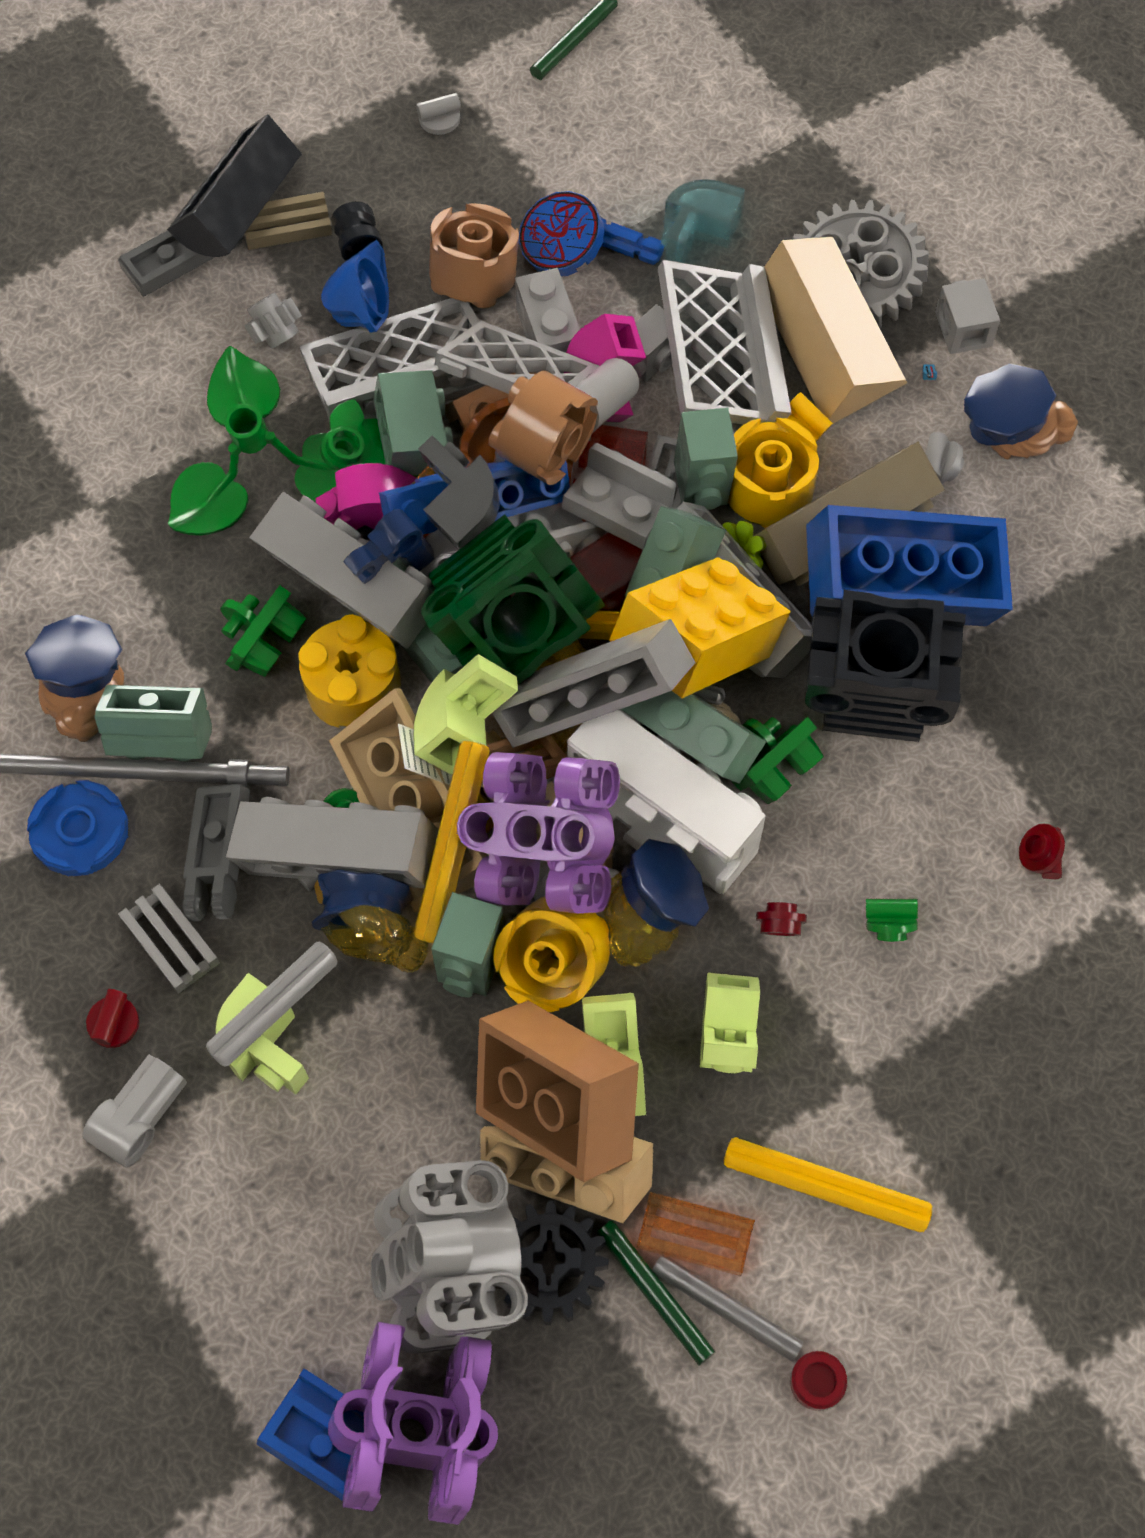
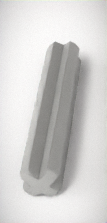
[206,941,338,1067]

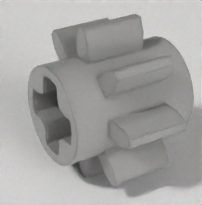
[244,292,302,349]

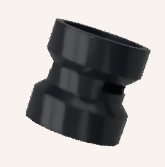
[331,201,383,261]

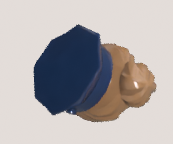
[964,363,1078,460]
[25,614,124,742]

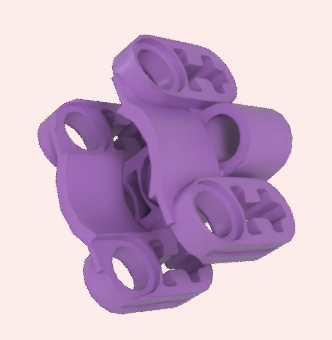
[457,752,620,914]
[328,1322,498,1525]

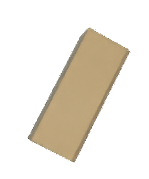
[765,237,907,424]
[329,688,487,912]

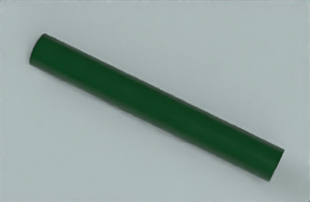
[530,0,618,80]
[596,1220,716,1366]

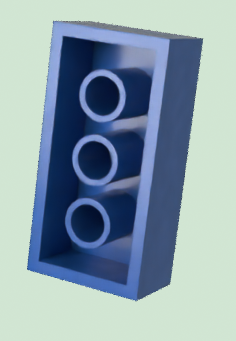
[806,505,1013,626]

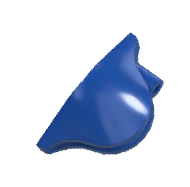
[321,240,389,333]

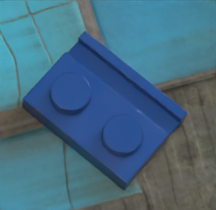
[256,1369,364,1501]

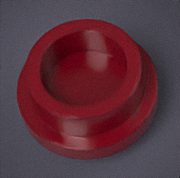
[756,902,807,936]

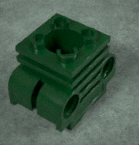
[421,514,605,685]

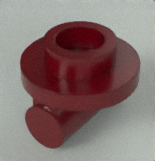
[1019,823,1065,880]
[86,989,139,1048]

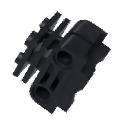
[805,590,966,742]

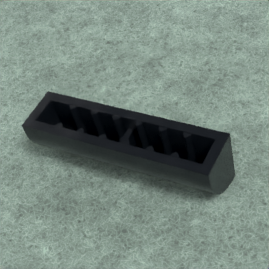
[167,114,302,257]

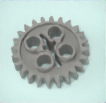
[793,200,929,328]

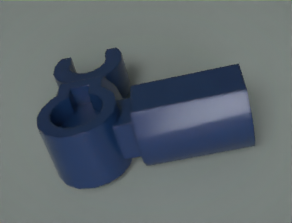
[343,509,434,584]

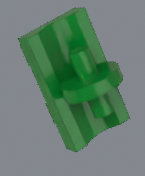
[220,585,306,677]
[731,717,824,804]

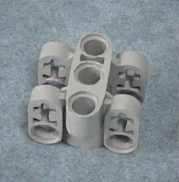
[370,1160,528,1354]

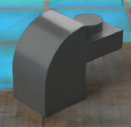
[418,435,499,550]

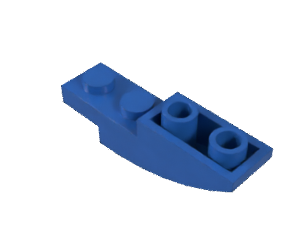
[379,460,570,535]

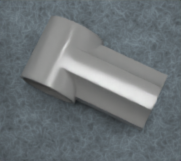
[82,1054,187,1168]

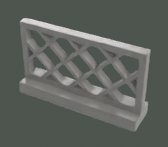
[658,260,791,425]
[299,298,499,421]

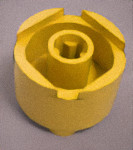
[728,418,819,528]
[298,614,401,728]
[493,896,610,1012]

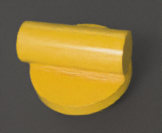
[787,392,833,441]

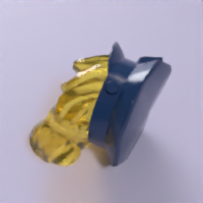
[603,839,709,967]
[311,870,428,973]

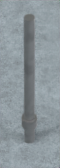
[0,754,290,789]

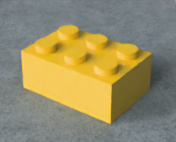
[609,557,791,698]

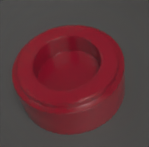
[790,1351,847,1411]

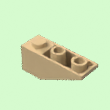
[480,1126,653,1223]

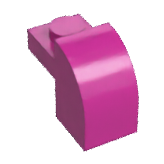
[564,313,646,422]
[316,463,417,530]

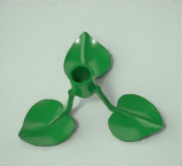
[168,346,349,536]

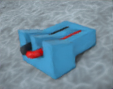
[922,365,937,380]

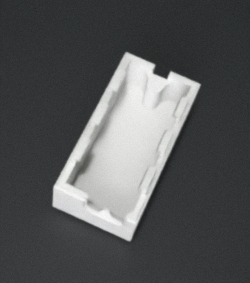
[567,709,766,894]

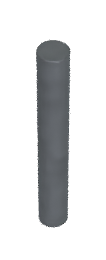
[652,1253,804,1362]

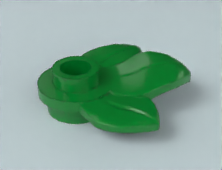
[320,399,385,471]

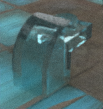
[661,179,745,263]

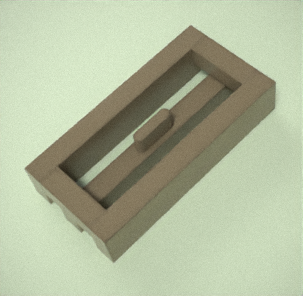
[245,192,333,250]

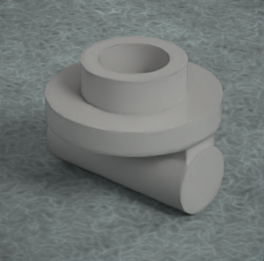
[416,93,461,135]
[925,432,964,484]

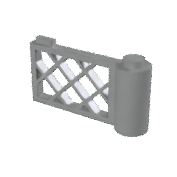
[434,320,639,433]

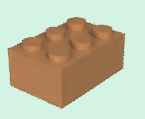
[476,1001,639,1183]

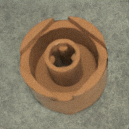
[429,203,519,308]
[489,371,598,485]

